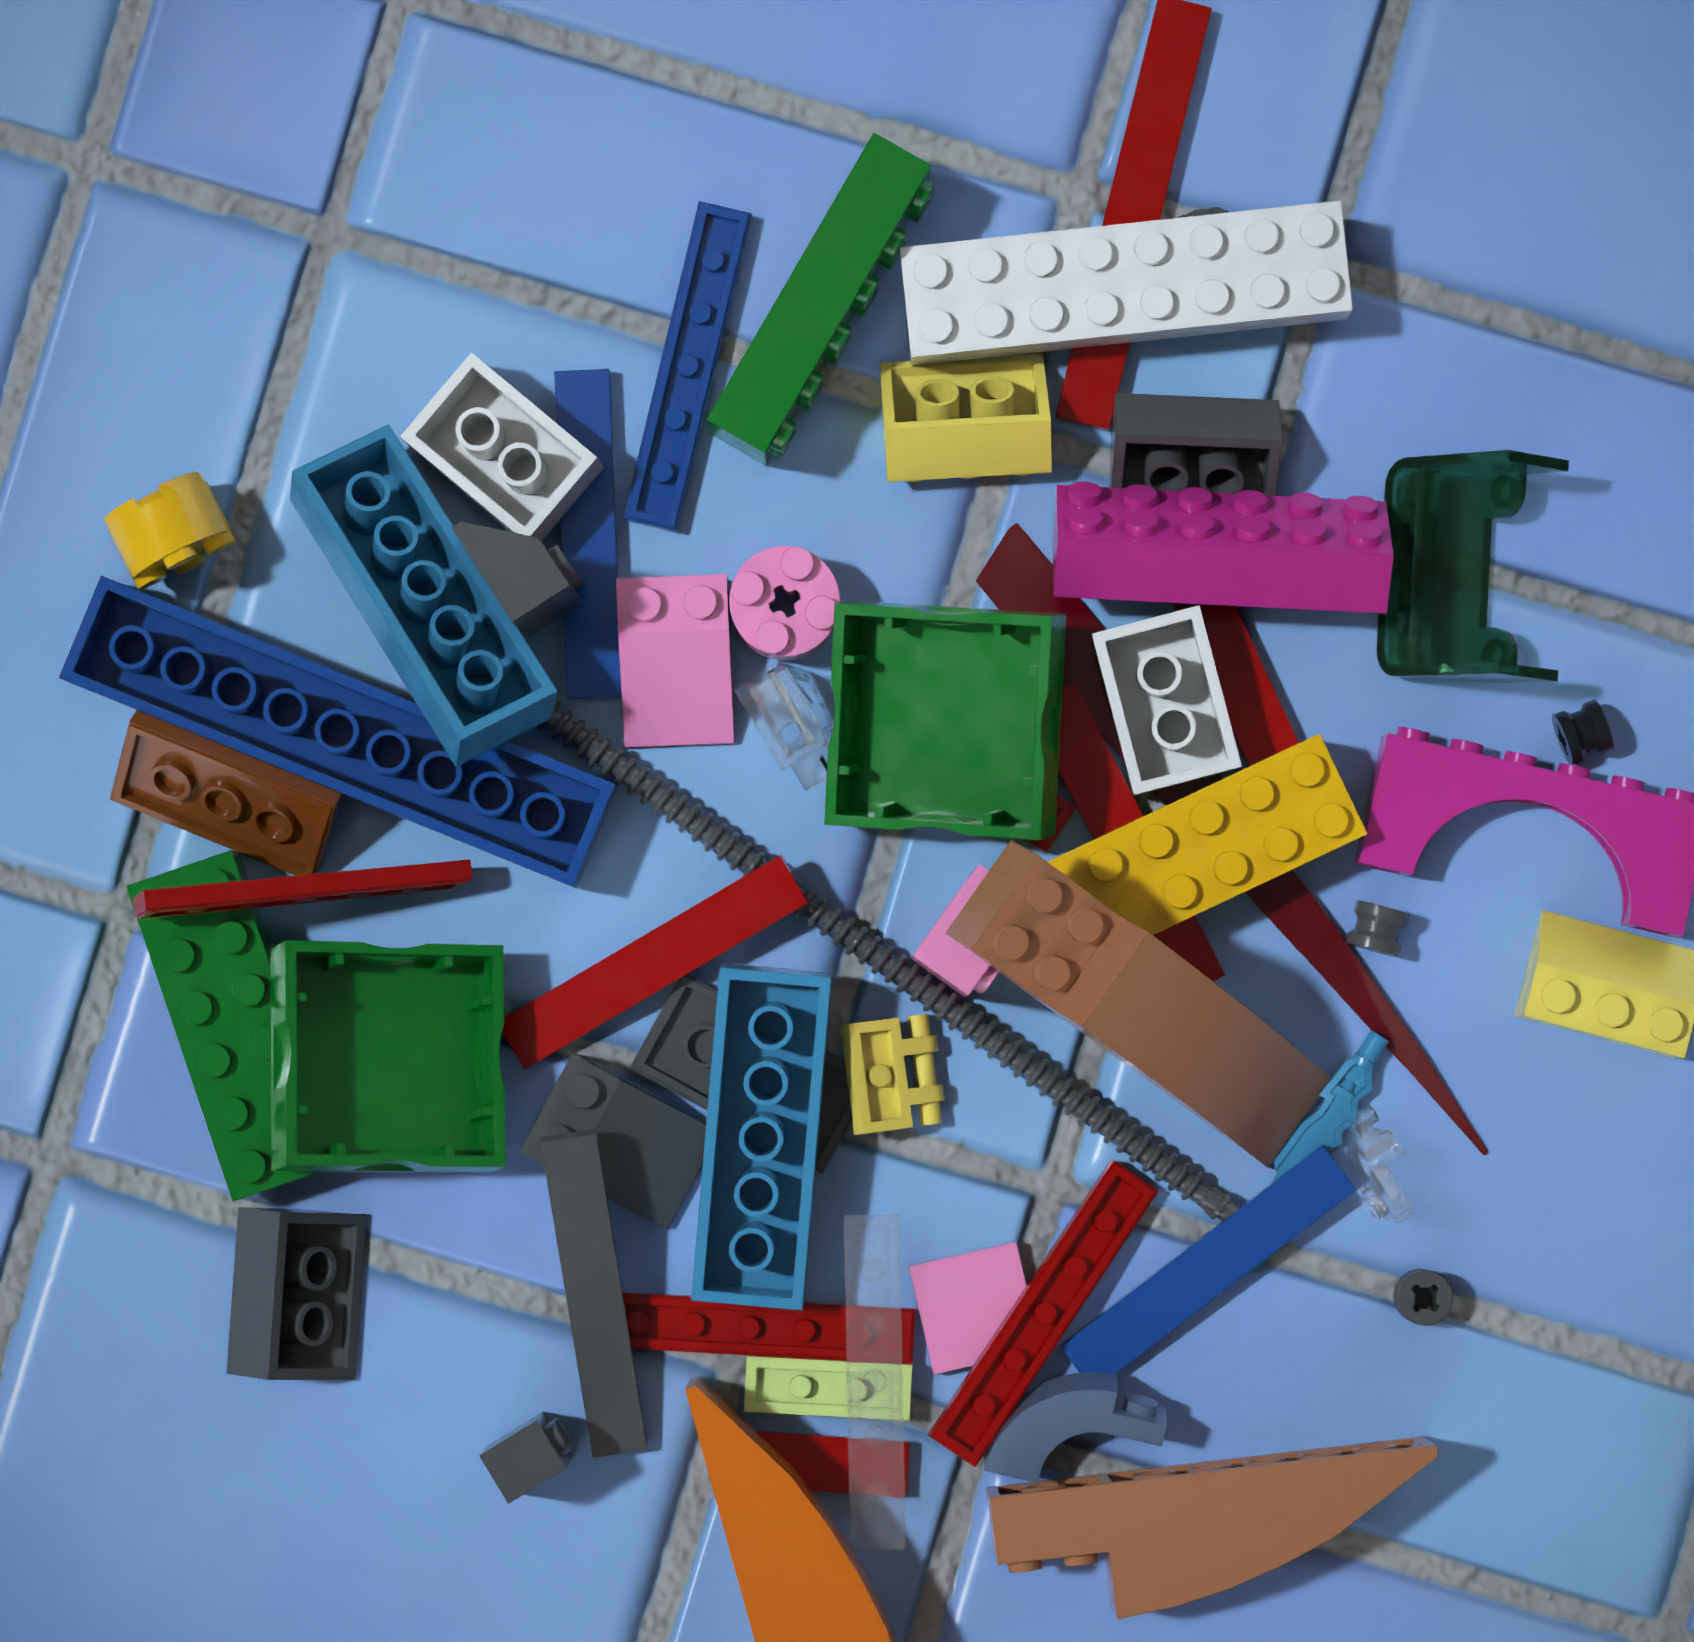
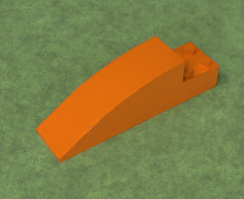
[685,1377,897,1642]

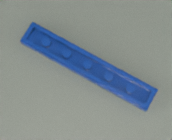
[623,201,752,533]
[554,369,622,700]
[1060,1145,1357,1375]

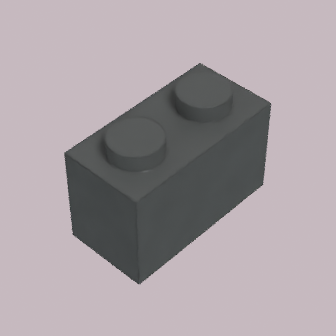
[479,1412,574,1504]

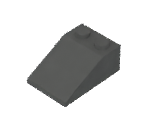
[519,1054,706,1229]

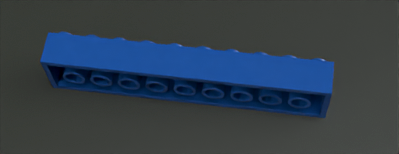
[59,575,618,889]

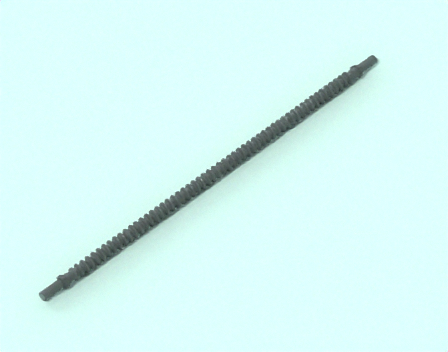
[537,701,1240,1221]

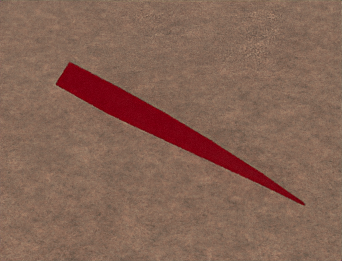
[975,523,1488,1155]

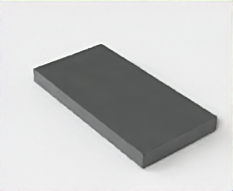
[630,974,852,1174]

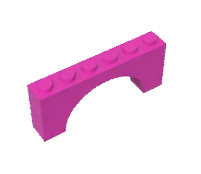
[1353,726,1694,937]

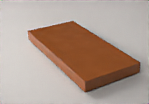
[110,710,342,876]

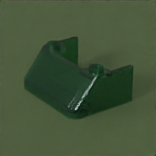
[1377,450,1569,683]

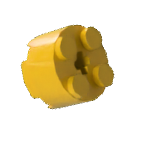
[104,472,236,590]

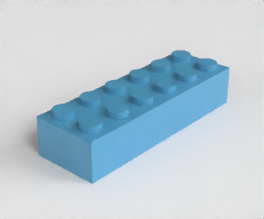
[290,424,558,767]
[691,963,833,1310]

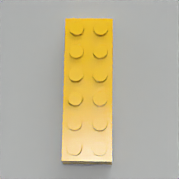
[1048,734,1367,935]

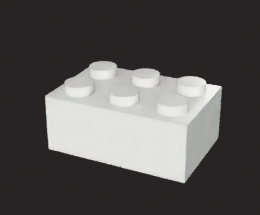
[400,352,604,541]
[1092,605,1242,796]

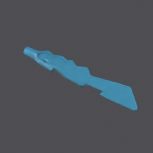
[1246,1030,1389,1274]

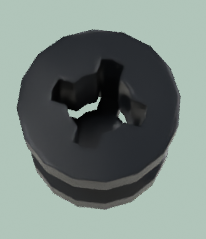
[1552,699,1614,765]

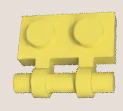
[840,1014,945,1135]

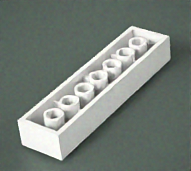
[900,201,1353,366]

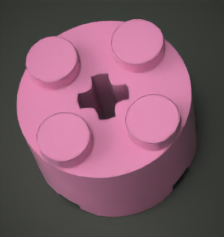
[729,546,840,661]

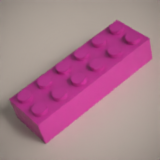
[1052,482,1394,614]

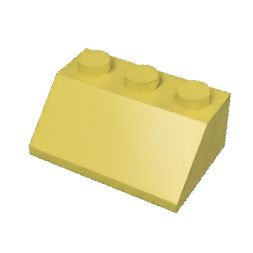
[880,353,1052,482]
[1514,910,1694,1059]

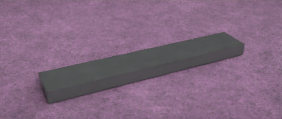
[540,1129,647,1458]

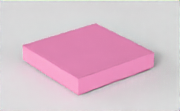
[909,1241,1026,1375]

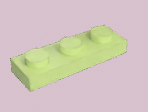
[744,1355,912,1421]

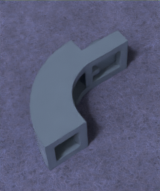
[984,1372,1167,1483]

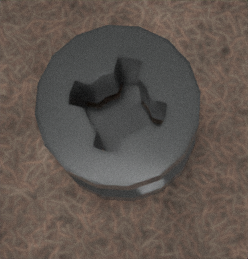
[1345,900,1410,957]
[1393,1268,1453,1326]

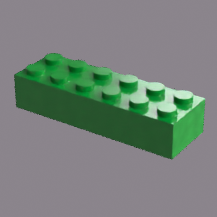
[707,132,935,466]
[126,850,319,1201]

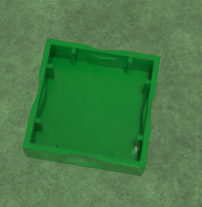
[824,601,1066,840]
[271,940,506,1173]

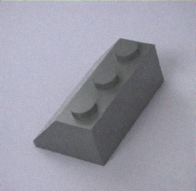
[1109,393,1282,496]
[451,521,584,637]
[226,1207,366,1380]

